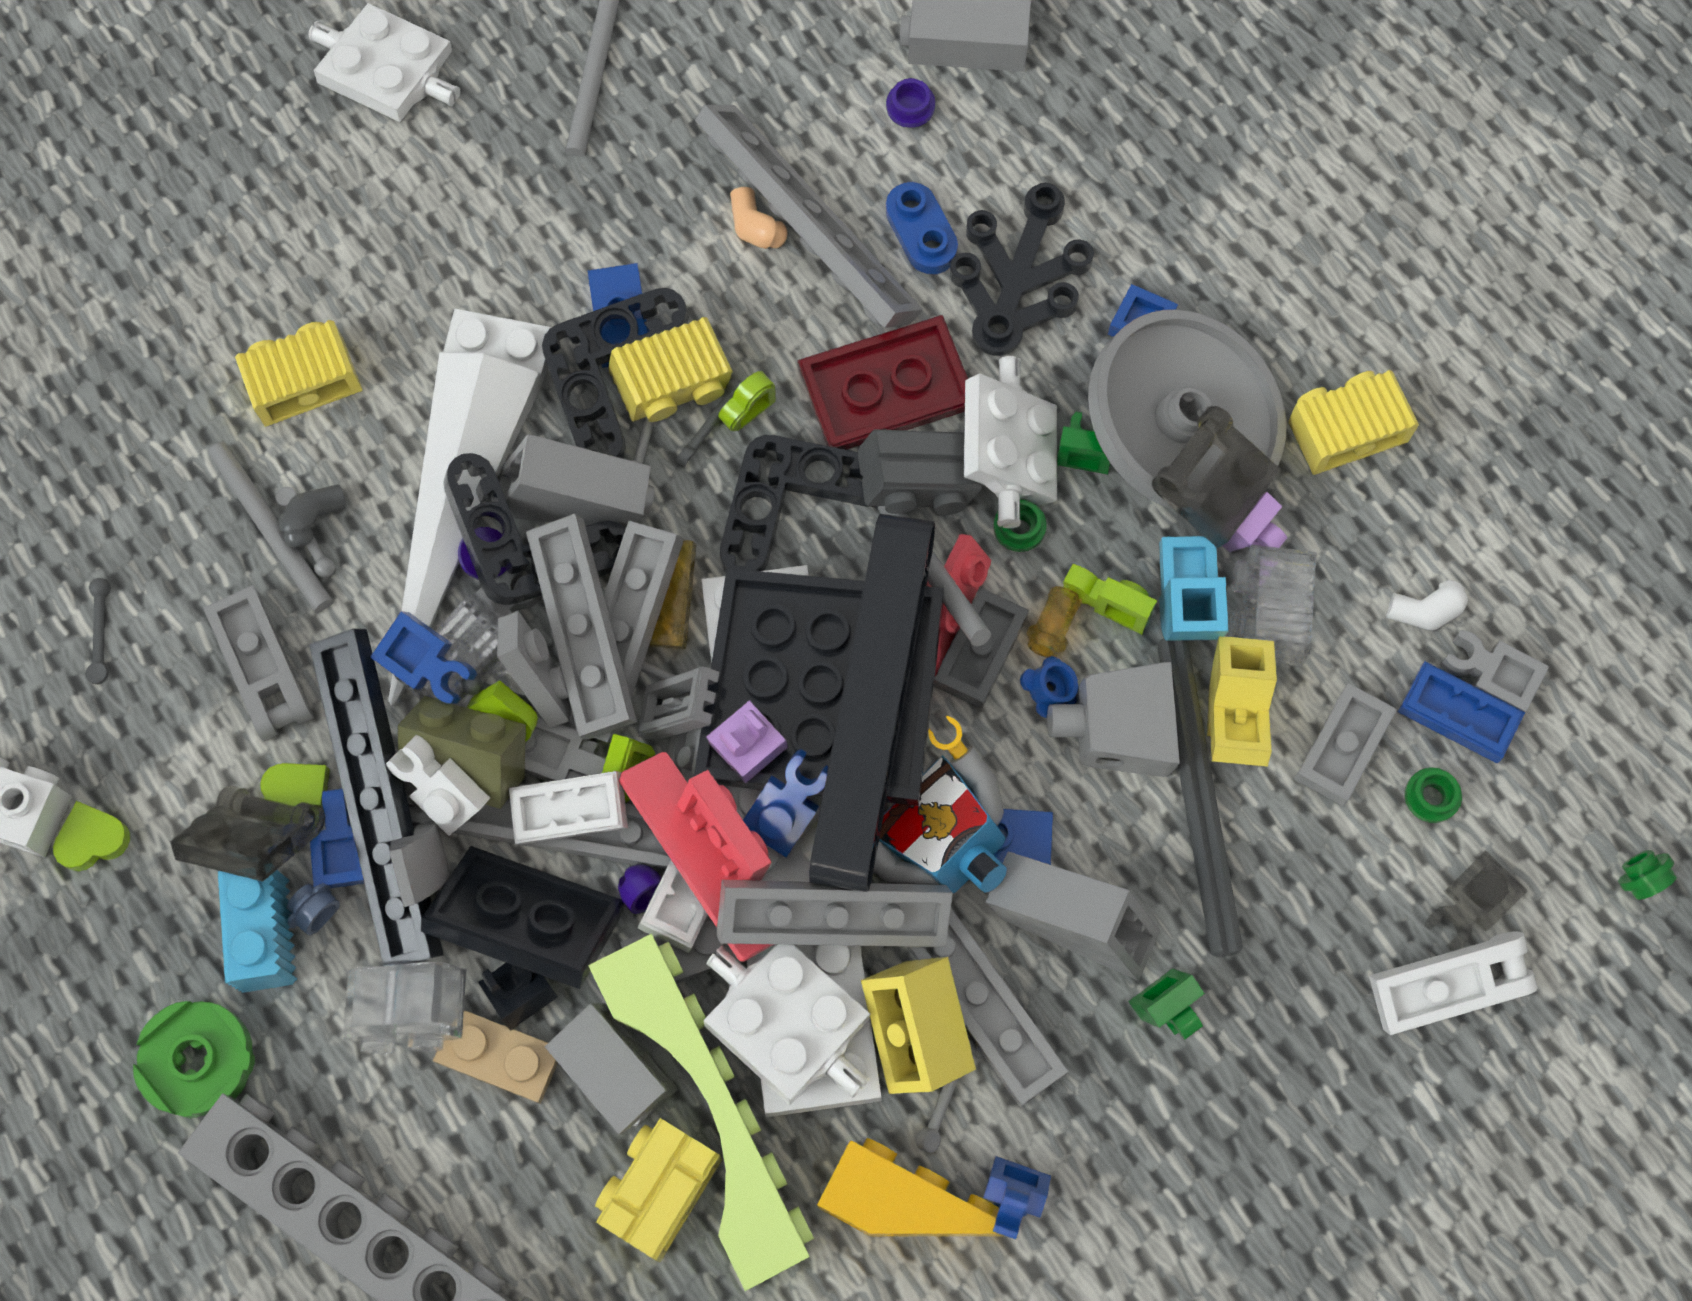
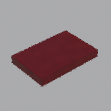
[797,315,968,450]

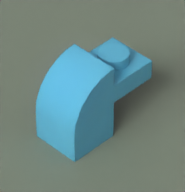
[1159,536,1228,641]

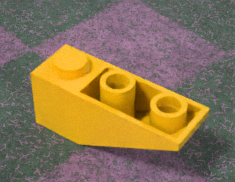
[817,1138,1004,1237]

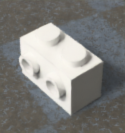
[0,758,72,858]

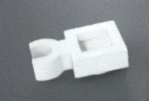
[386,735,490,836]

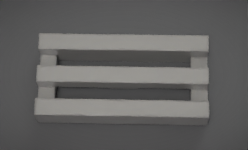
[638,666,719,741]

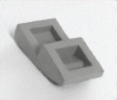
[389,821,450,907]

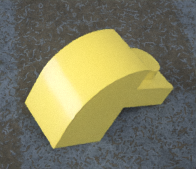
[1207,636,1277,767]

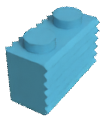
[218,862,297,993]

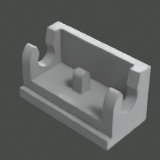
[545,1003,679,1135]

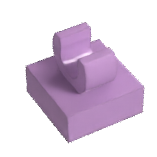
[1215,492,1287,557]
[707,700,788,784]

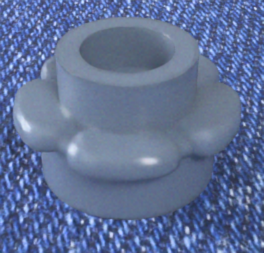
[287,883,340,935]

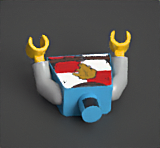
[874,716,1007,893]

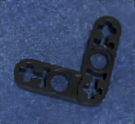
[542,288,689,458]
[720,435,875,573]
[443,453,626,605]

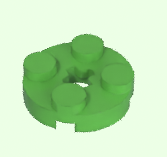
[133,1001,255,1119]

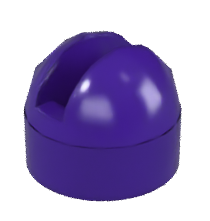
[618,864,662,914]

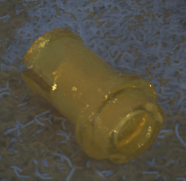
[1027,586,1082,658]

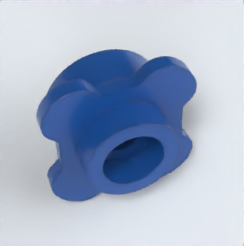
[1020,656,1078,718]

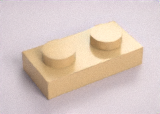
[433,1007,558,1104]

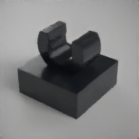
[478,963,558,1031]

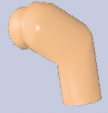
[730,187,788,249]

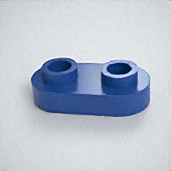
[886,182,958,274]

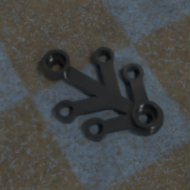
[950,183,1094,356]

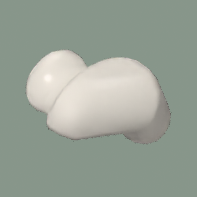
[1386,580,1468,631]

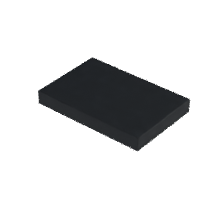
[420,846,624,989]

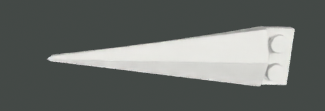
[389,309,552,707]

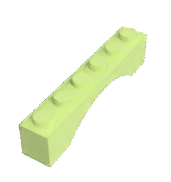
[588,933,814,1291]

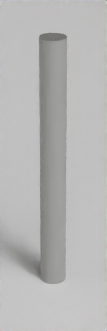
[565,0,620,157]
[208,442,334,614]
[878,506,991,646]

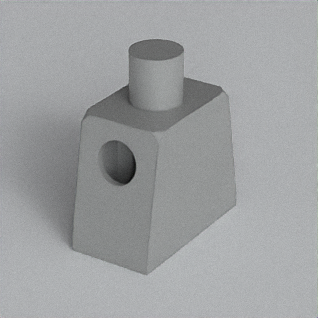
[1047,662,1180,777]

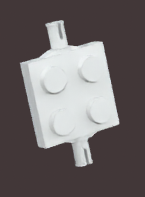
[309,3,460,122]
[964,356,1057,528]
[704,944,870,1105]

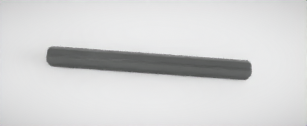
[1157,638,1243,957]

